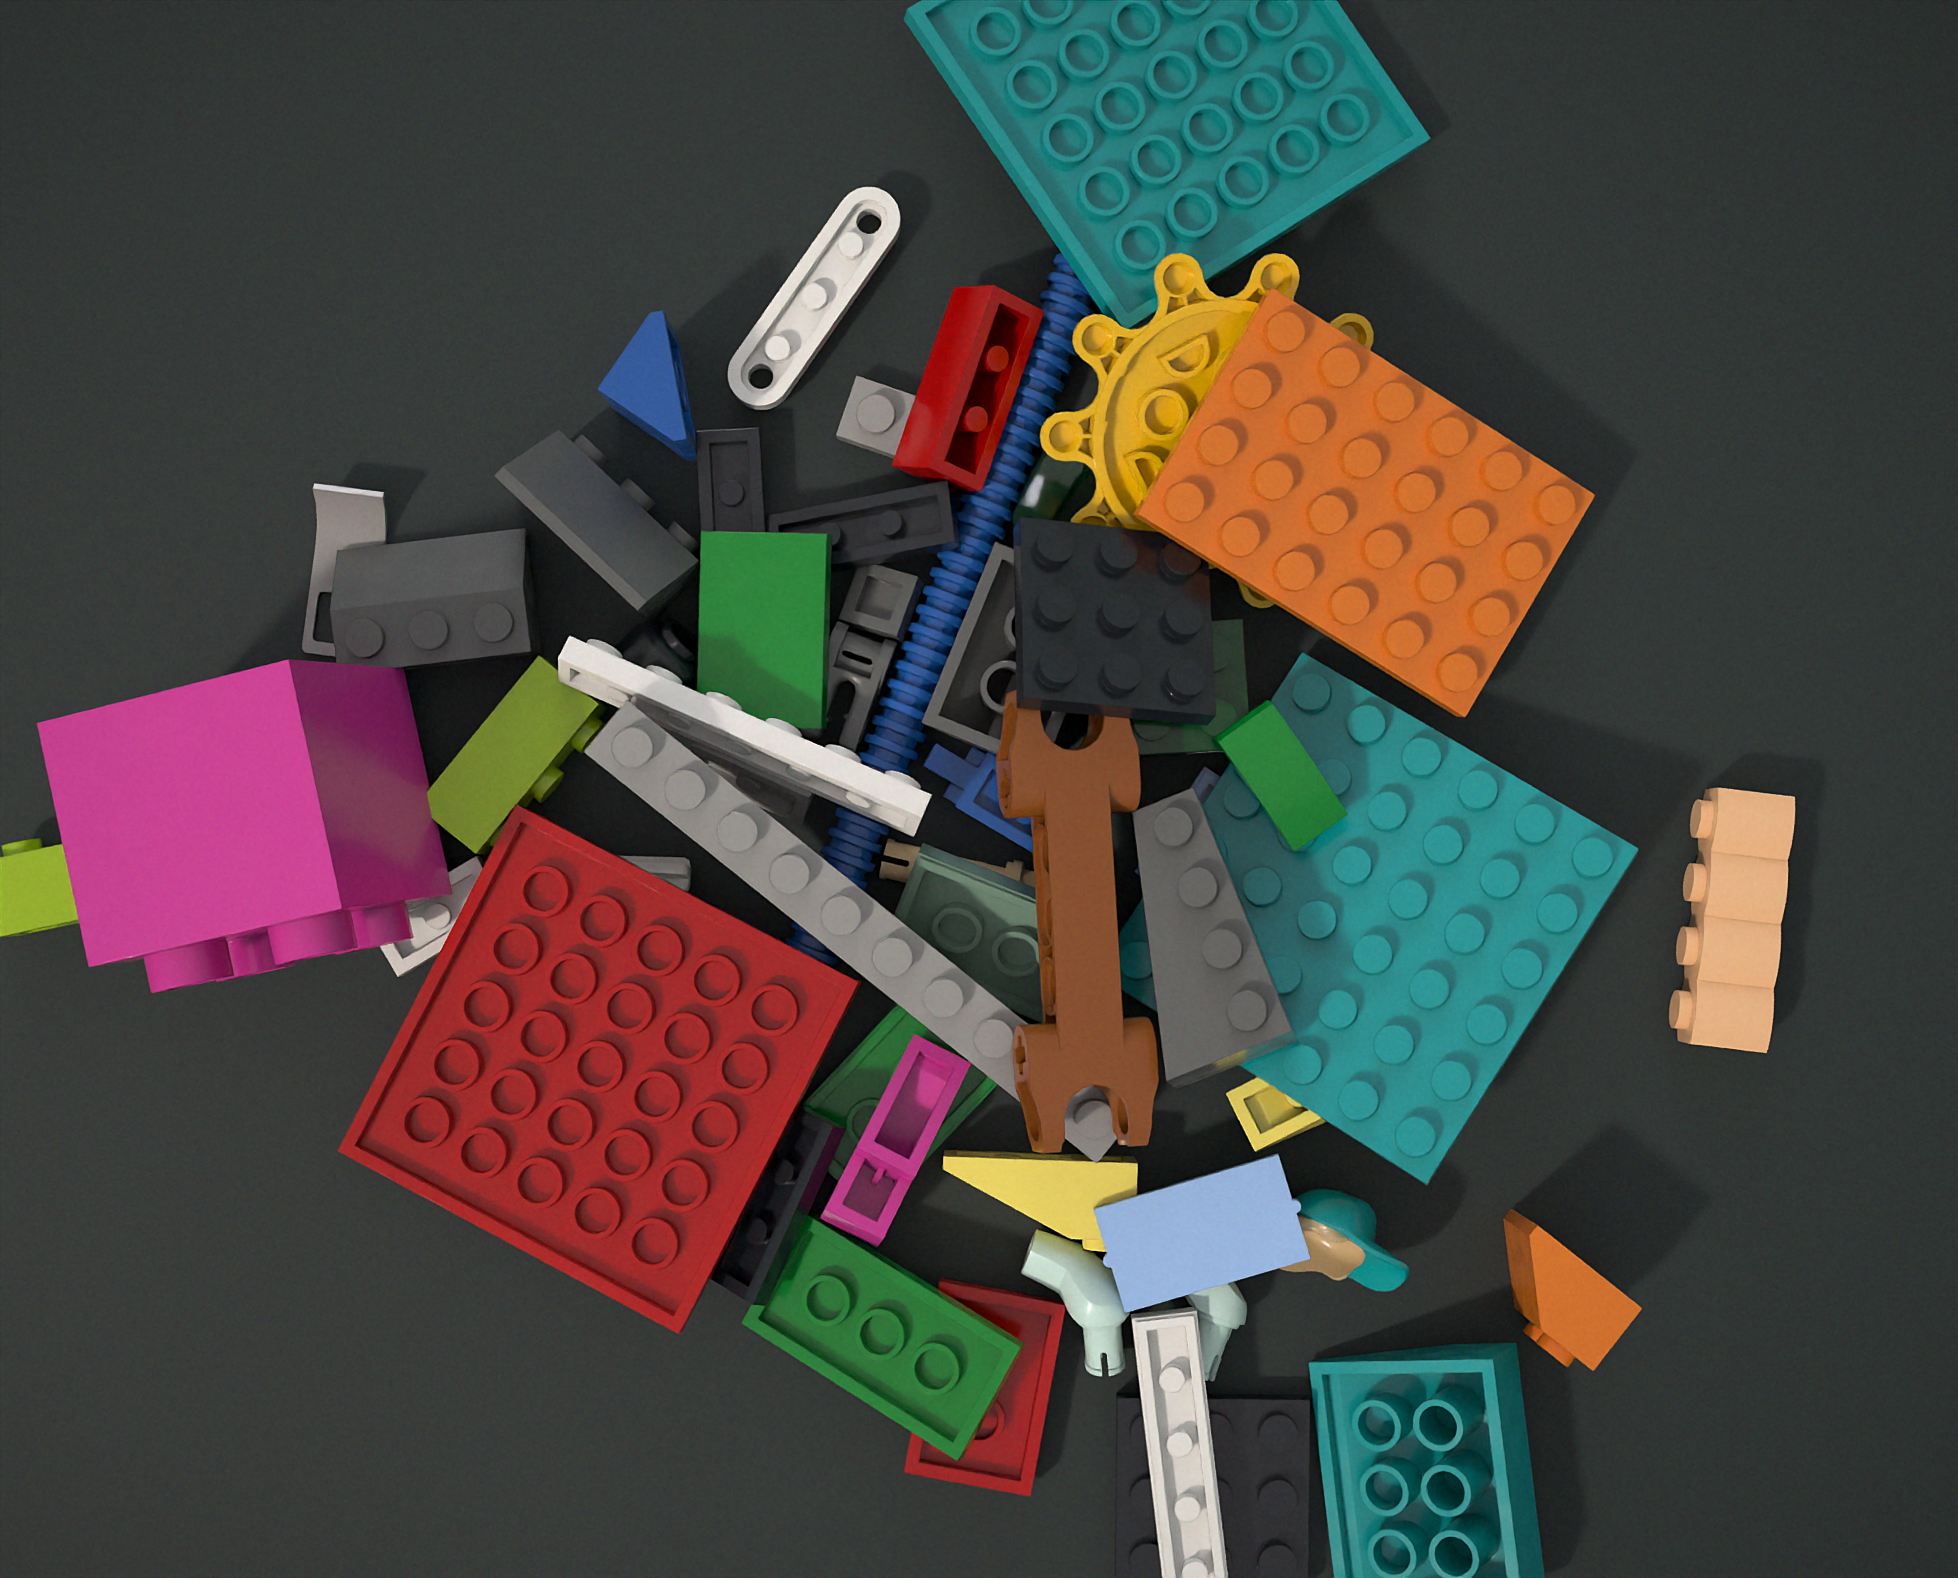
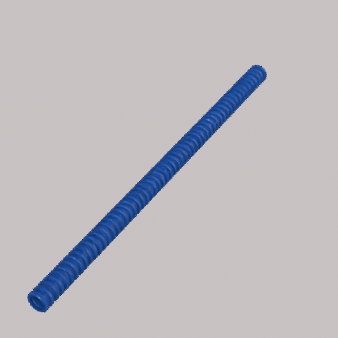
[784,253,1095,966]

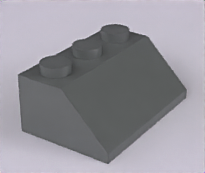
[494,430,701,619]
[330,528,543,671]
[922,542,1066,756]

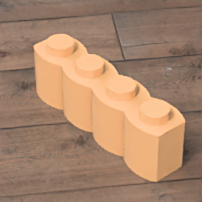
[1669,788,1795,1053]

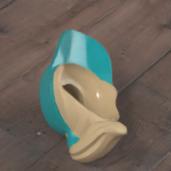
[1279,1189,1410,1292]

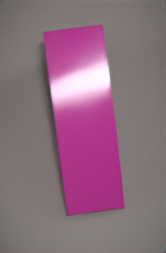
[820,1034,971,1248]

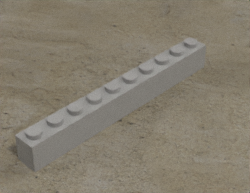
[584,700,1117,1163]

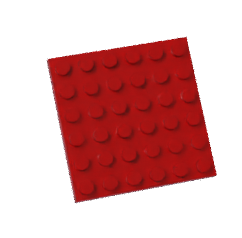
[338,804,861,1334]

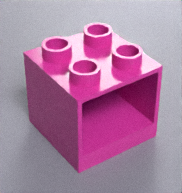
[37,659,453,994]

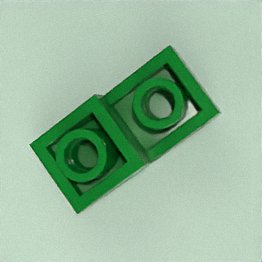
[1215,700,1348,852]

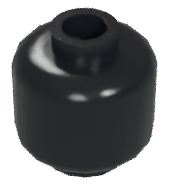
[614,618,698,689]

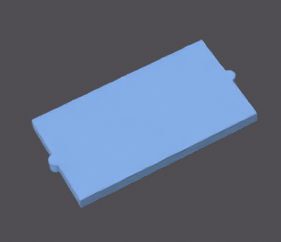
[1093,1153,1311,1313]

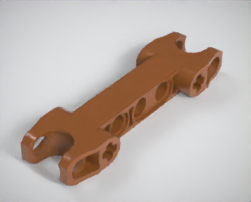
[996,690,1159,1153]

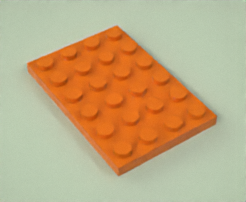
[1133,288,1595,717]

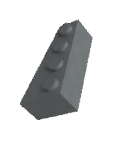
[1132,787,1298,1090]

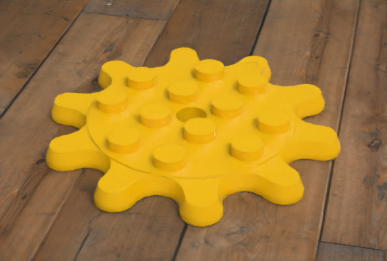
[1040,253,1374,608]

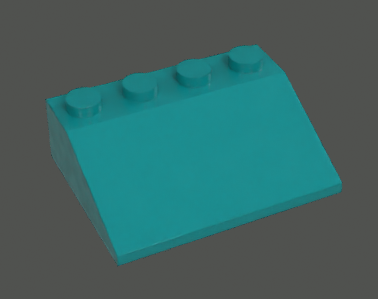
[1308,1343,1545,1578]

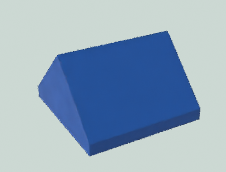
[597,310,697,461]

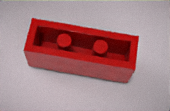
[891,285,1044,492]

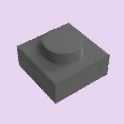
[838,564,924,643]

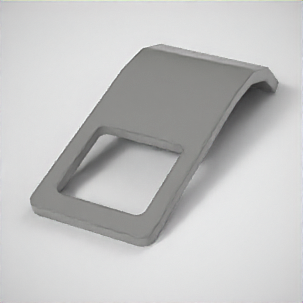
[302,483,388,657]

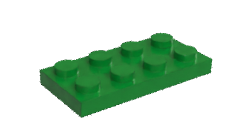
[742,1210,1026,1461]

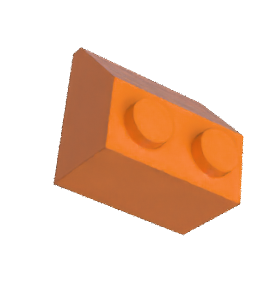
[1503,1209,1642,1371]

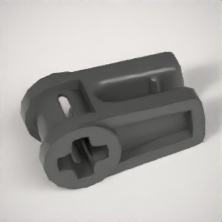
[800,620,898,754]

